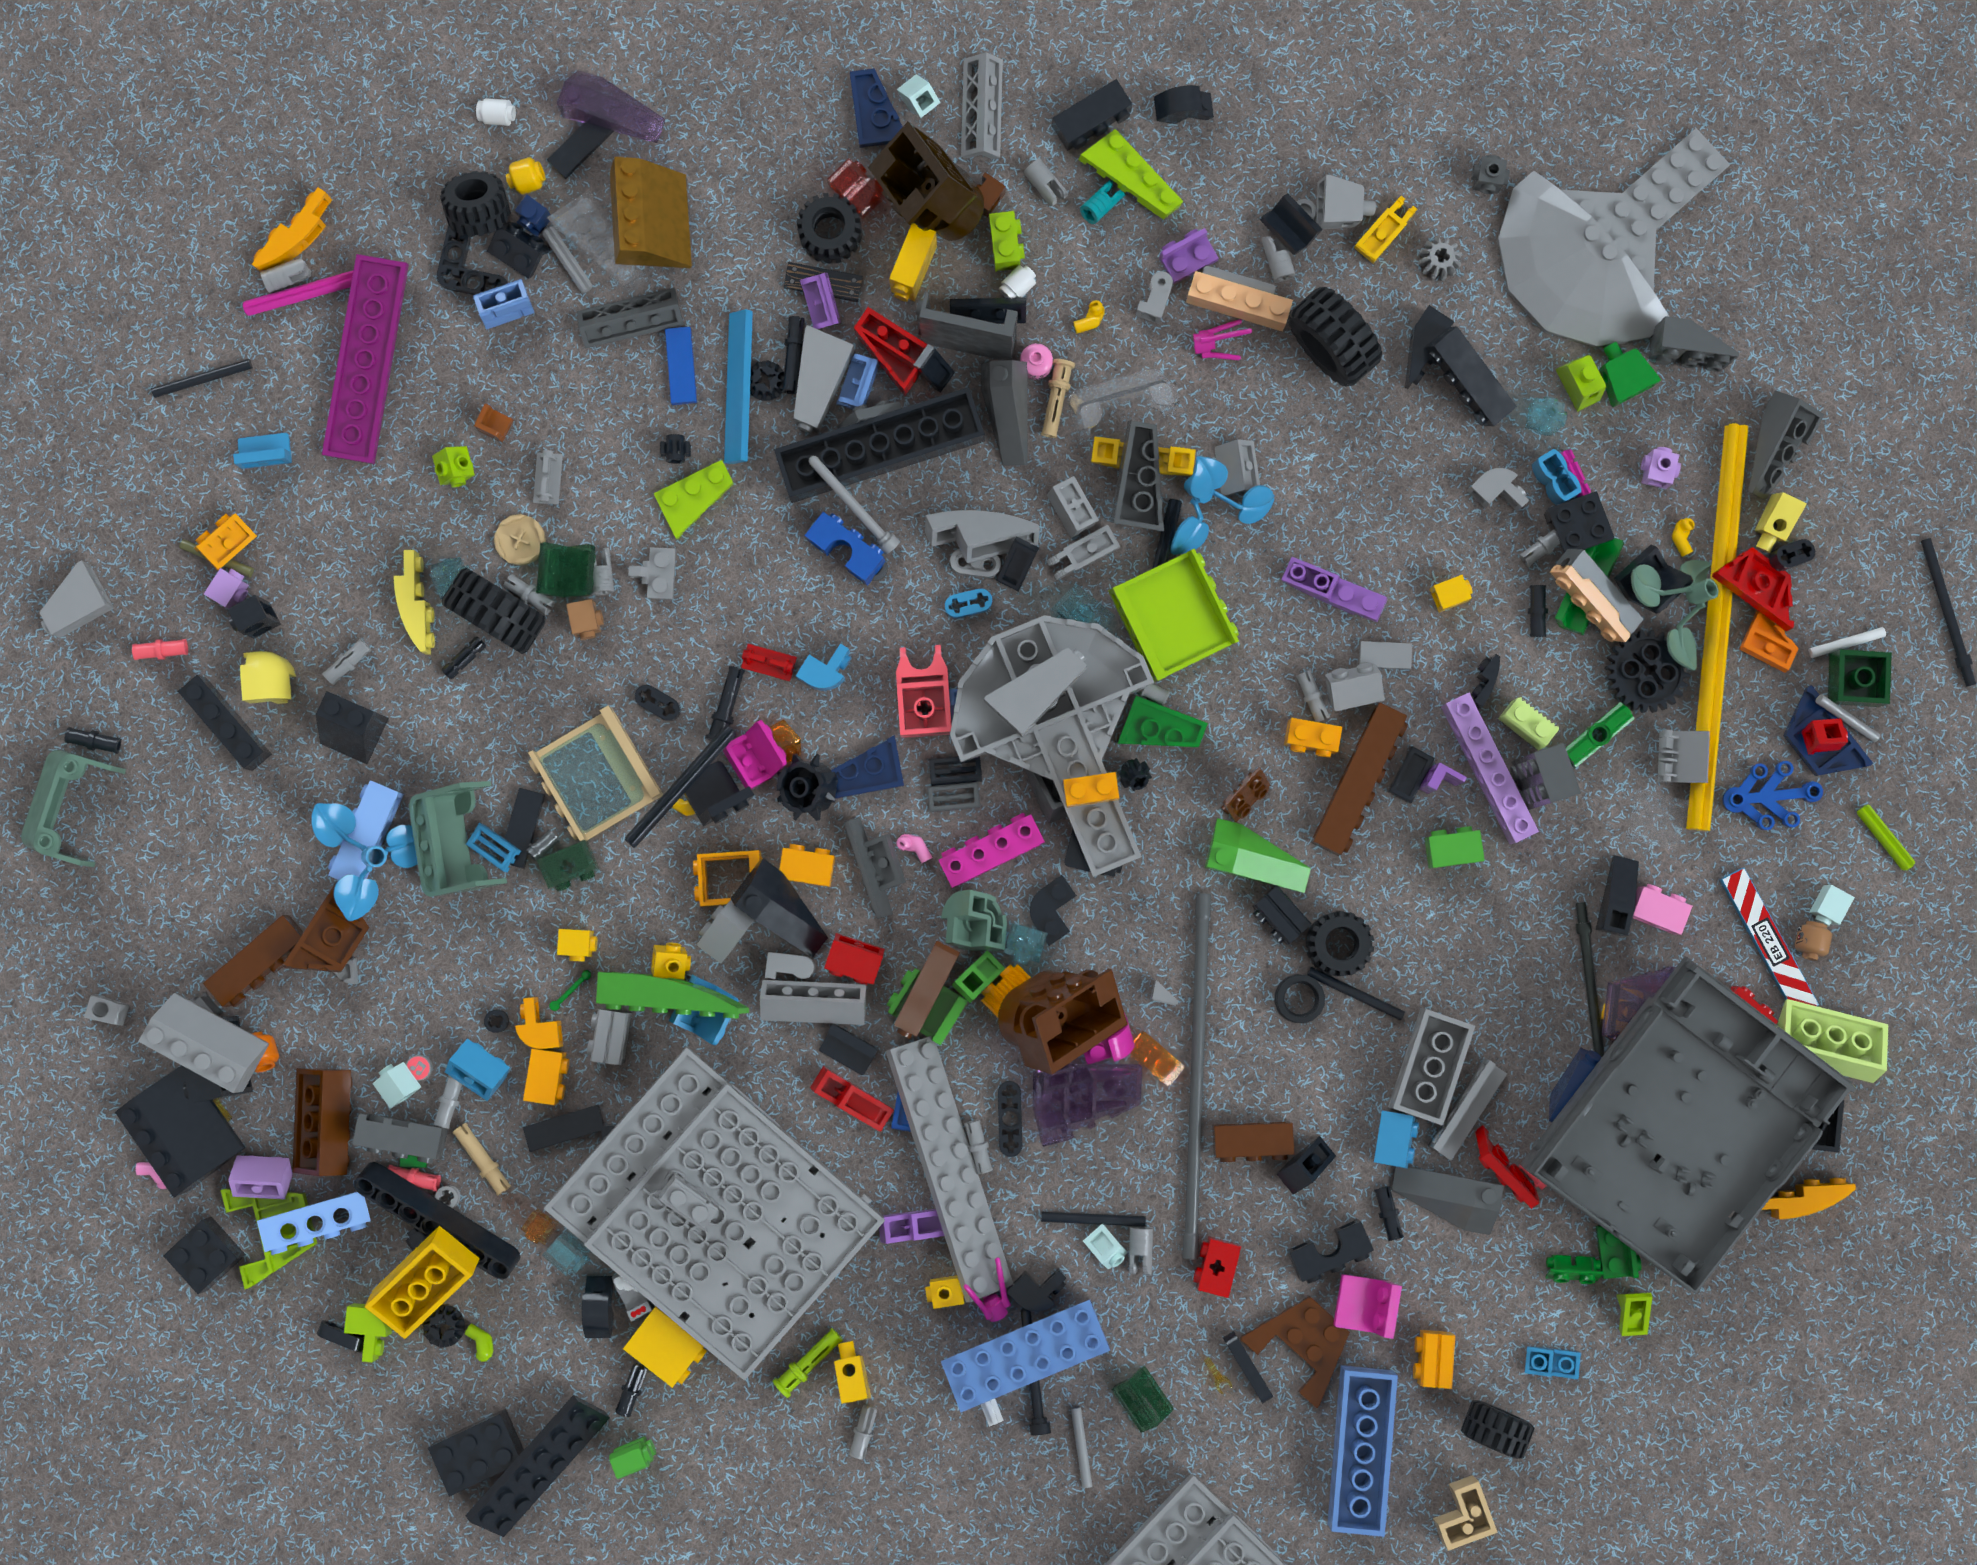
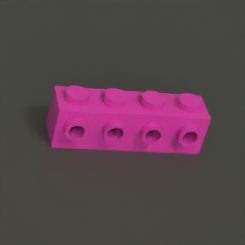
[938,813,1045,889]

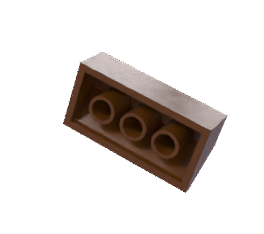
[292,1068,353,1176]

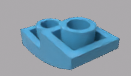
[1525,1346,1581,1379]

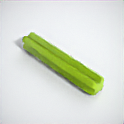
[1857,805,1915,871]

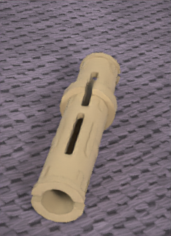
[452,1123,511,1196]

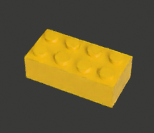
[364,1226,480,1339]

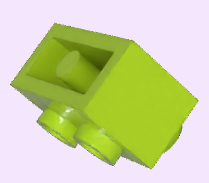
[989,211,1025,272]

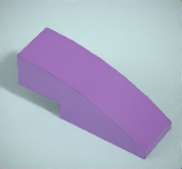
[879,1209,944,1244]

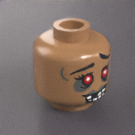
[1794,921,1832,961]

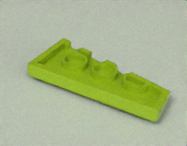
[1078,129,1183,220]

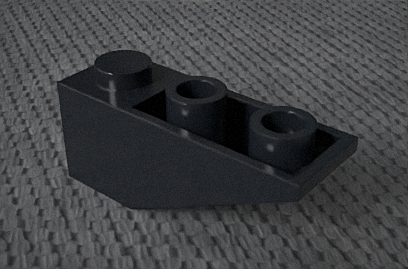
[1405,305,1454,389]
[1595,855,1639,936]

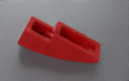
[810,1066,894,1132]

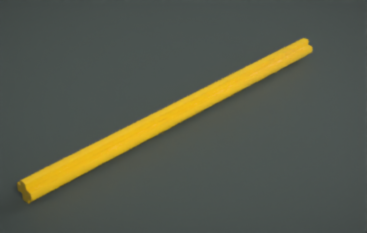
[1686,423,1748,831]

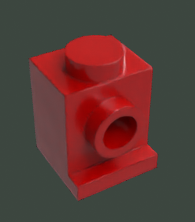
[1802,718,1848,755]

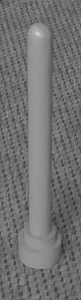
[809,456,900,555]

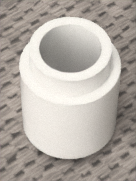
[476,98,516,126]
[999,265,1036,298]

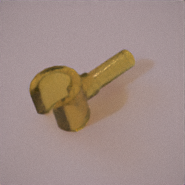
[1204,1357,1232,1394]

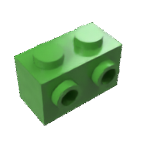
[1424,826,1485,869]

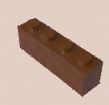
[203,915,303,1007]

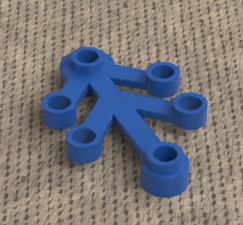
[1722,761,1823,831]

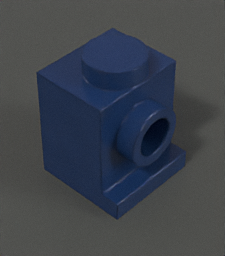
[515,195,552,237]

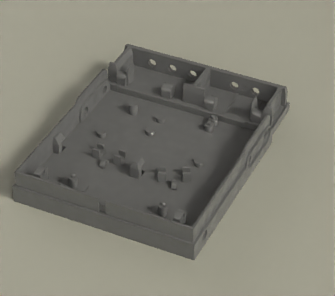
[1520,956,1857,1294]

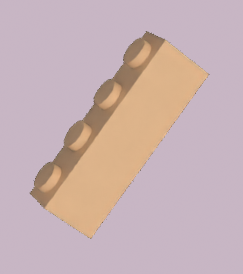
[1186,271,1293,332]

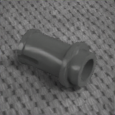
[526,829,560,862]

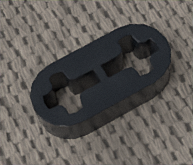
[1769,539,1816,571]
[635,685,681,721]
[316,1320,365,1352]

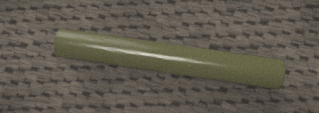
[179,539,254,578]

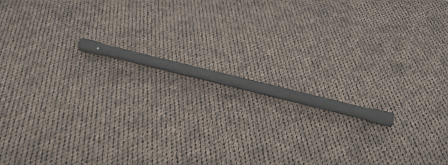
[1182,893,1211,1259]

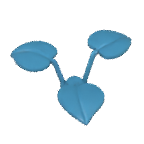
[1170,456,1275,555]
[311,803,418,921]

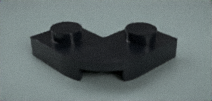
[1030,875,1077,946]

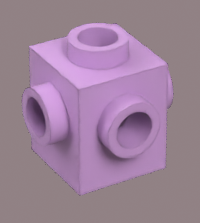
[1641,447,1681,489]

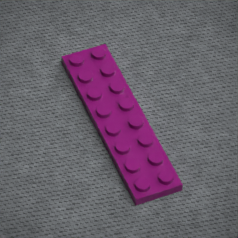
[322,254,409,465]

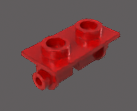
[741,644,797,682]

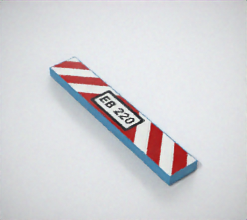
[1719,867,1819,1006]

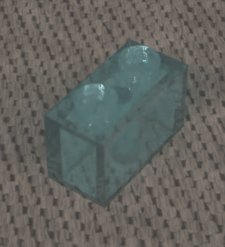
[542,1230,591,1276]

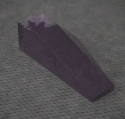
[557,70,665,143]

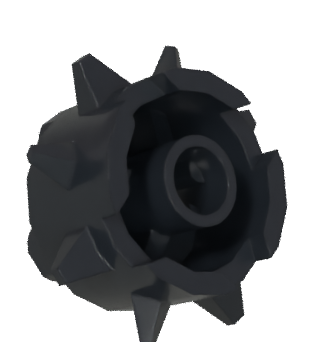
[776,754,838,821]

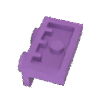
[1159,228,1219,284]

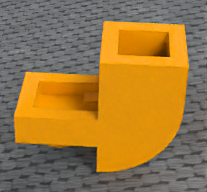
[515,997,563,1049]

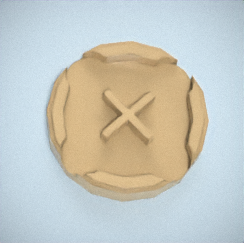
[494,514,546,566]

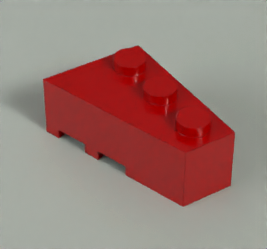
[854,307,927,397]

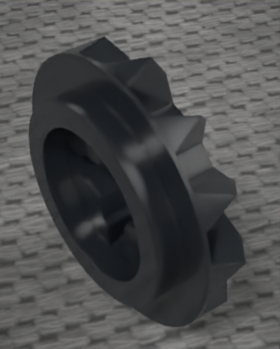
[750,360,784,401]
[422,1305,465,1348]

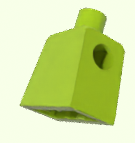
[1555,355,1606,412]

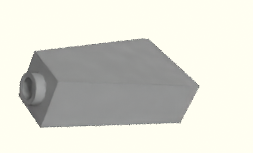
[794,325,855,434]
[984,648,1087,737]

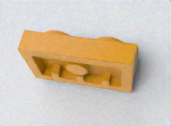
[194,513,257,570]

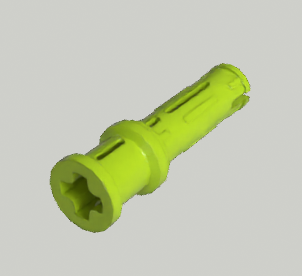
[772,1328,843,1398]

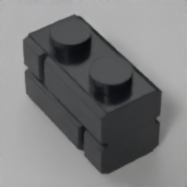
[1252,885,1312,945]

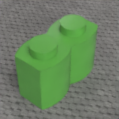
[609,1436,656,1479]

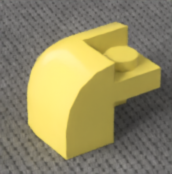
[240,651,296,704]

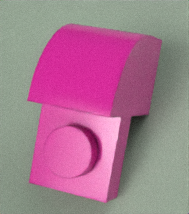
[1084,1013,1135,1065]

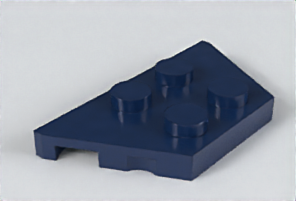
[1783,685,1874,776]

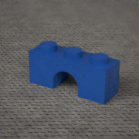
[804,512,886,586]

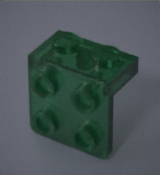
[536,542,596,598]

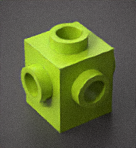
[432,446,475,488]

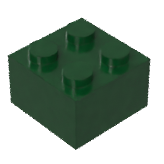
[1828,649,1892,707]

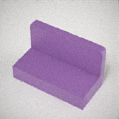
[1419,763,1467,794]

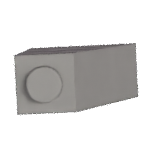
[39,560,114,638]

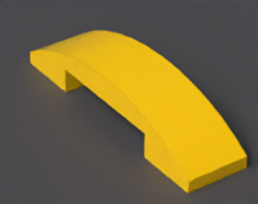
[1091,436,1196,476]

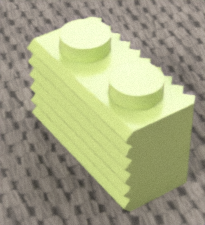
[1498,697,1559,750]

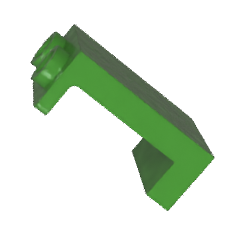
[887,968,968,1046]

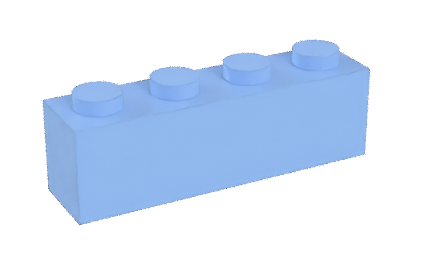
[328,780,404,880]

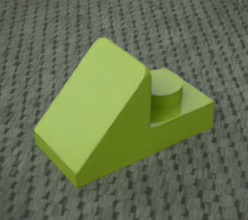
[1617,1293,1652,1336]

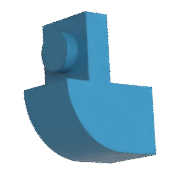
[796,644,851,691]

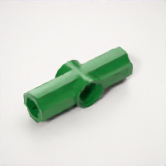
[1566,702,1635,769]

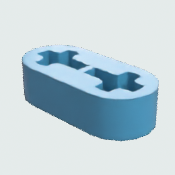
[945,589,992,619]

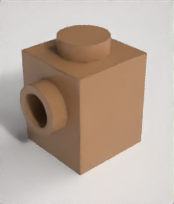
[566,599,604,640]

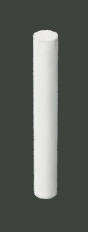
[1808,627,1886,658]

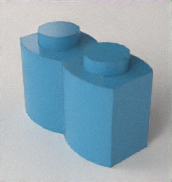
[1532,449,1581,505]

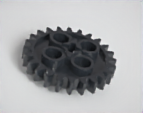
[1604,630,1690,713]

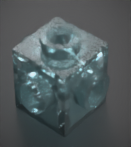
[1525,397,1567,436]
[431,557,471,600]
[1004,923,1048,965]

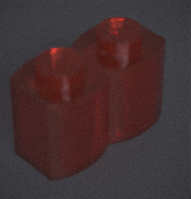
[827,158,885,219]

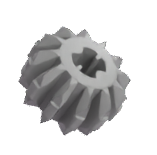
[1418,237,1462,281]

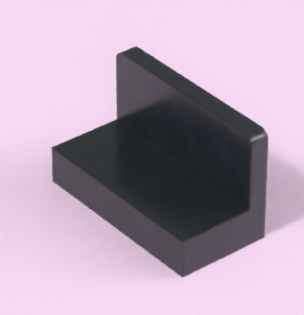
[1260,193,1323,255]
[819,1024,878,1075]

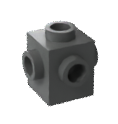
[1471,155,1510,194]

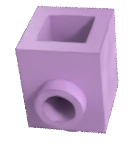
[204,568,249,609]

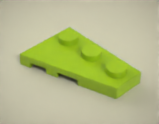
[653,460,734,539]

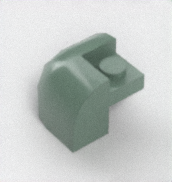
[941,890,1007,951]

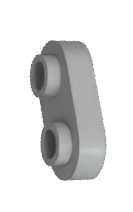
[950,549,1001,578]

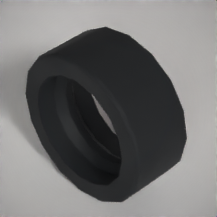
[1274,974,1325,1023]

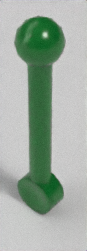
[549,970,591,1011]

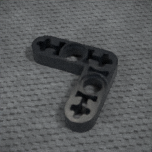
[436,226,508,295]

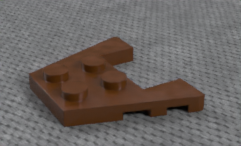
[1240,1296,1350,1408]

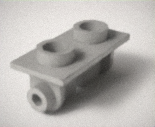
[533,450,563,505]

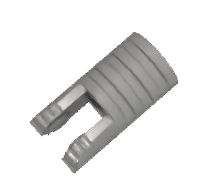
[1023,158,1068,207]
[1262,236,1296,283]
[260,258,312,293]
[587,548,615,596]
[1129,1226,1153,1276]

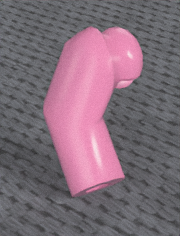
[896,834,933,864]
[136,1162,167,1189]

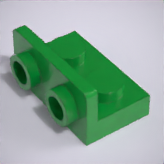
[1596,1225,1642,1279]

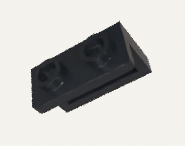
[487,222,550,279]

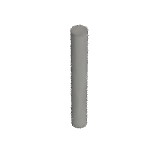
[1815,694,1880,742]
[1071,1407,1093,1488]

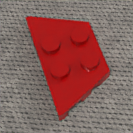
[1712,547,1794,631]

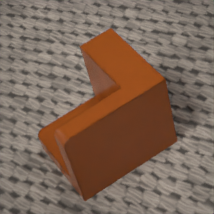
[474,403,514,443]

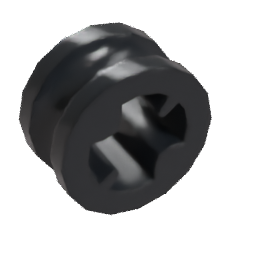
[484,1010,509,1033]

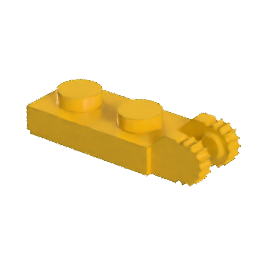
[1354,196,1418,264]

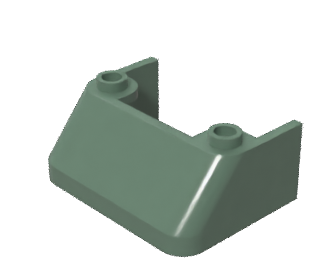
[21,750,126,867]
[409,781,507,897]

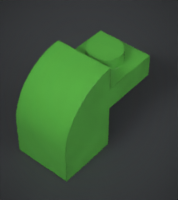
[952,950,1005,1003]

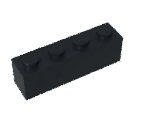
[1425,326,1517,427]
[178,674,272,771]

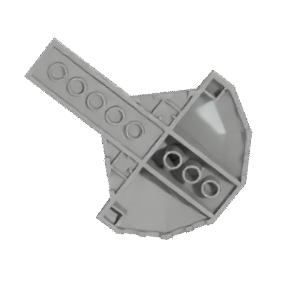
[1497,128,1730,348]
[950,615,1154,877]

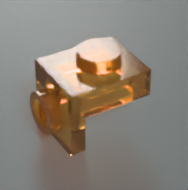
[770,719,801,762]

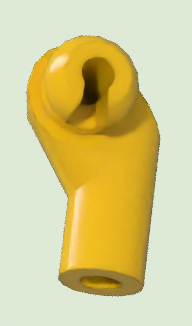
[1073,300,1105,334]

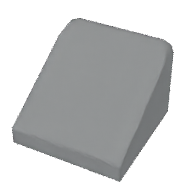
[1151,980,1178,1006]

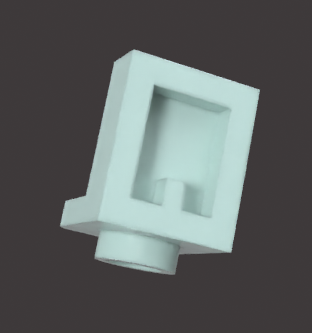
[1083,1224,1127,1269]

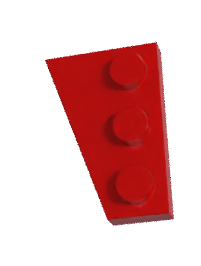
[1475,1125,1540,1209]

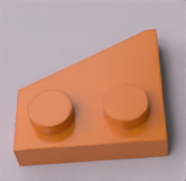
[1739,610,1799,673]

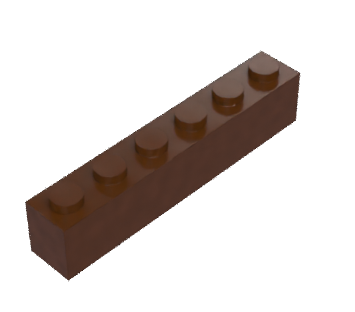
[1310,702,1408,856]

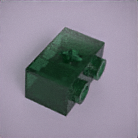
[537,840,600,892]

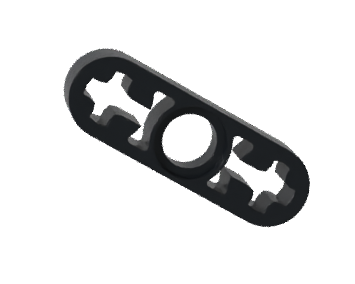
[998,1081,1023,1157]
[1223,1331,1273,1404]

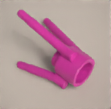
[1193,319,1252,360]
[963,1257,1011,1322]

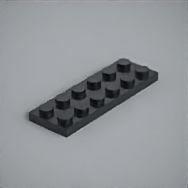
[465,1395,610,1537]

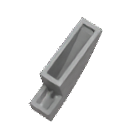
[925,510,1040,563]

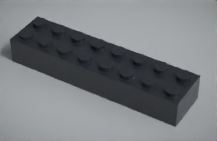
[774,387,985,503]

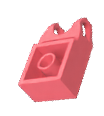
[896,645,952,738]

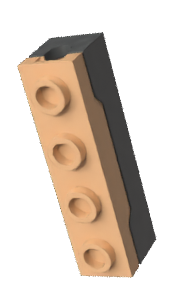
[1550,549,1643,642]

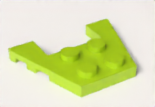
[221,1188,318,1290]

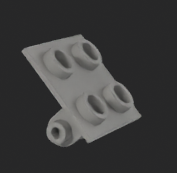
[1657,730,1710,783]

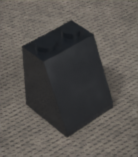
[315,691,389,765]

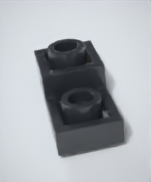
[1471,654,1500,709]

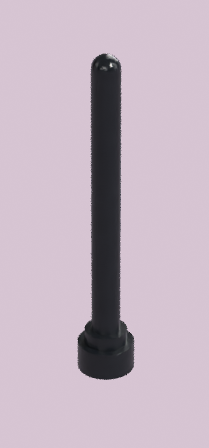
[1021,1308,1051,1436]

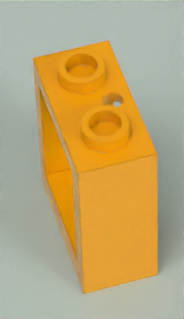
[693,850,762,907]

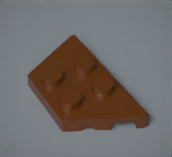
[282,881,369,973]

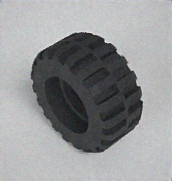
[1288,287,1382,387]
[442,568,546,654]

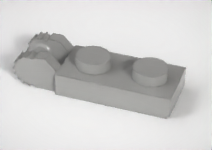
[1046,525,1120,580]

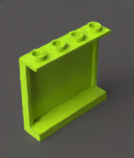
[1108,548,1239,682]

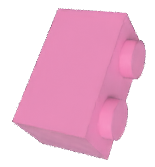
[1633,884,1693,935]

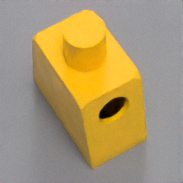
[834,1341,871,1404]

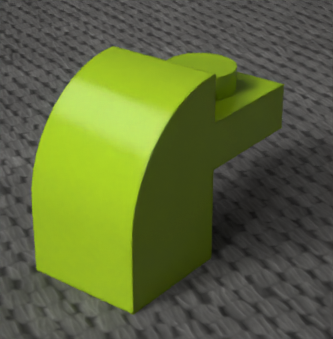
[344,1303,392,1363]

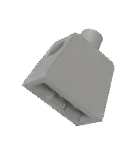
[1316,174,1376,229]

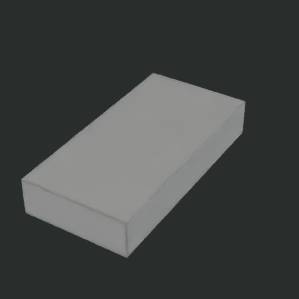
[1359,641,1412,670]

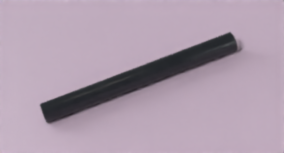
[151,359,253,398]
[1307,967,1405,1021]
[1041,1211,1146,1227]

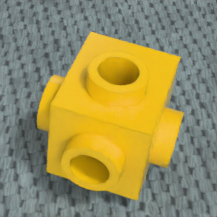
[651,942,691,979]

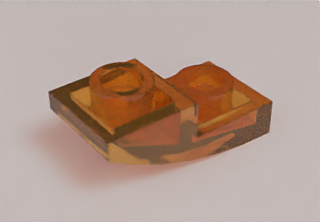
[1130,1031,1185,1087]

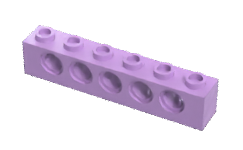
[1441,693,1539,844]

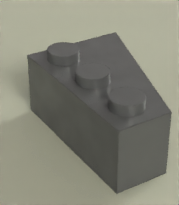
[352,1113,448,1164]

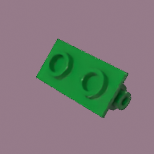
[1545,1255,1603,1284]

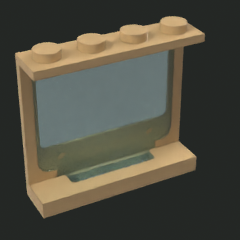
[528,705,663,842]

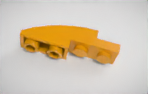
[252,187,332,272]
[1762,1178,1856,1220]

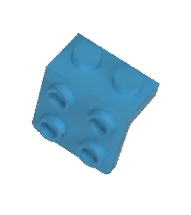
[669,974,739,1046]

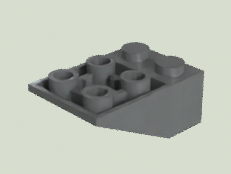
[1649,316,1739,372]

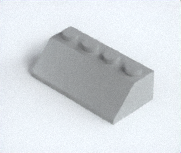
[138,993,269,1093]

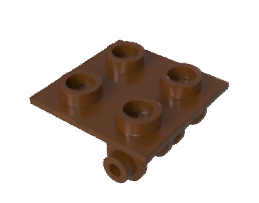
[1221,767,1271,823]

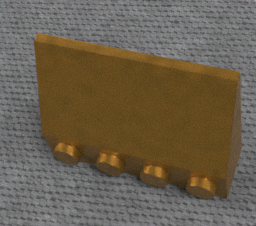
[610,157,692,268]

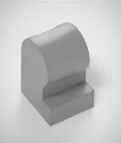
[84,994,130,1026]

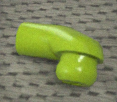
[464,1323,494,1362]

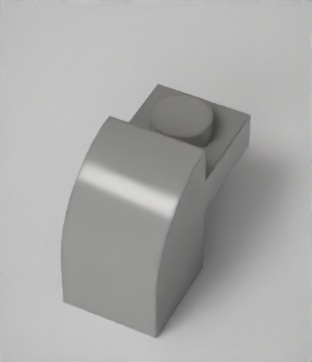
[1467,468,1529,512]

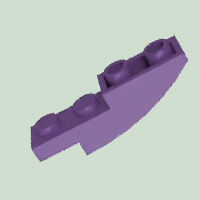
[1281,557,1388,622]

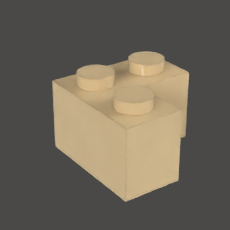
[1433,1475,1498,1551]

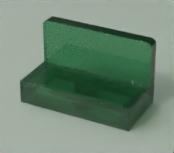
[1112,1366,1174,1433]

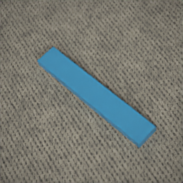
[724,309,753,464]

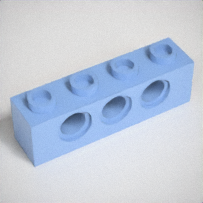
[257,1192,371,1255]

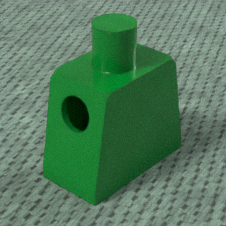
[1599,342,1661,408]

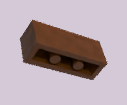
[1212,1122,1294,1162]

